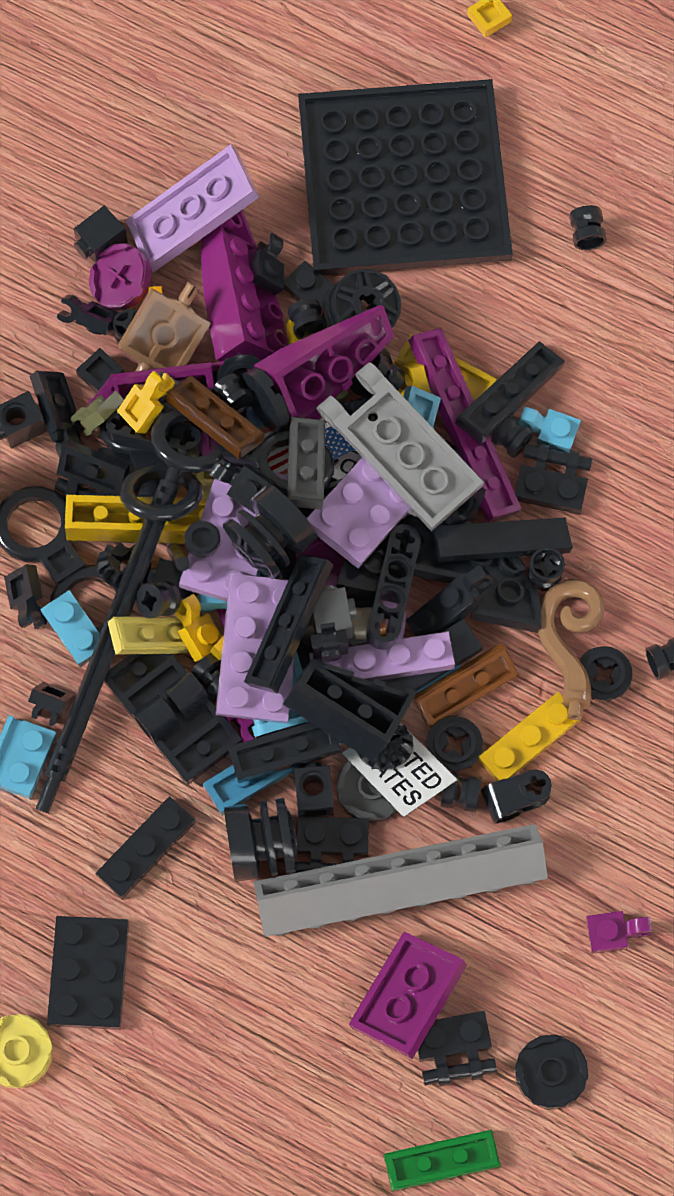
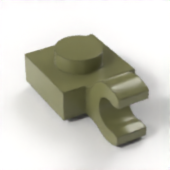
[71,391,124,436]

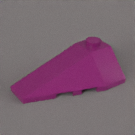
[253,305,394,425]

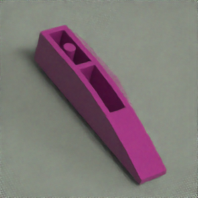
[201,210,289,362]

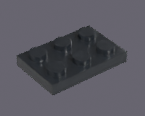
[47,916,129,1030]

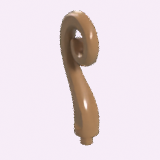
[538,579,605,720]

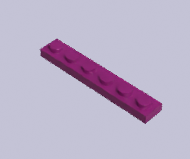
[408,328,522,522]

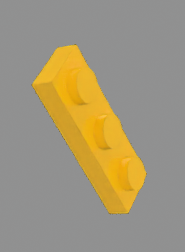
[478,692,581,781]

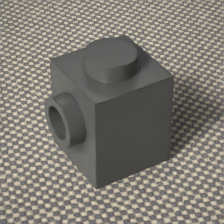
[312,585,357,639]

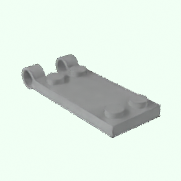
[317,362,484,531]

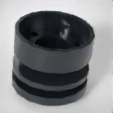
[320,268,401,328]
[222,484,317,579]
[224,798,298,882]

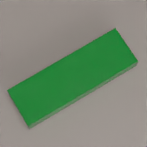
[383,1129,501,1192]

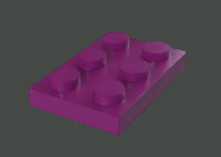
[349,931,467,1059]

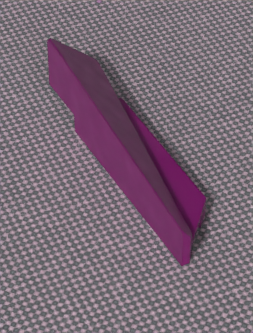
[87,361,249,411]

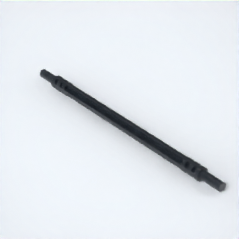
[35,448,189,814]

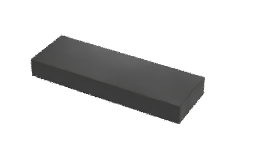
[287,417,325,510]

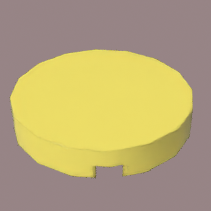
[0,1014,53,1088]

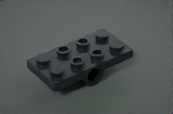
[103,654,243,786]

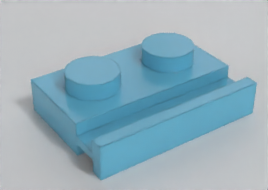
[0,715,57,800]

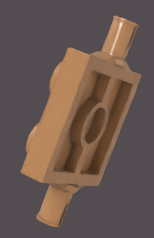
[117,282,211,371]

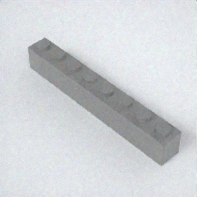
[253,824,548,937]

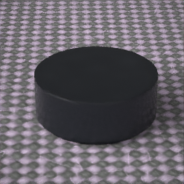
[185,521,220,558]

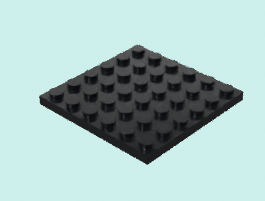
[298,79,513,275]

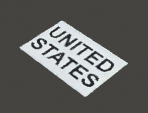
[342,722,457,817]

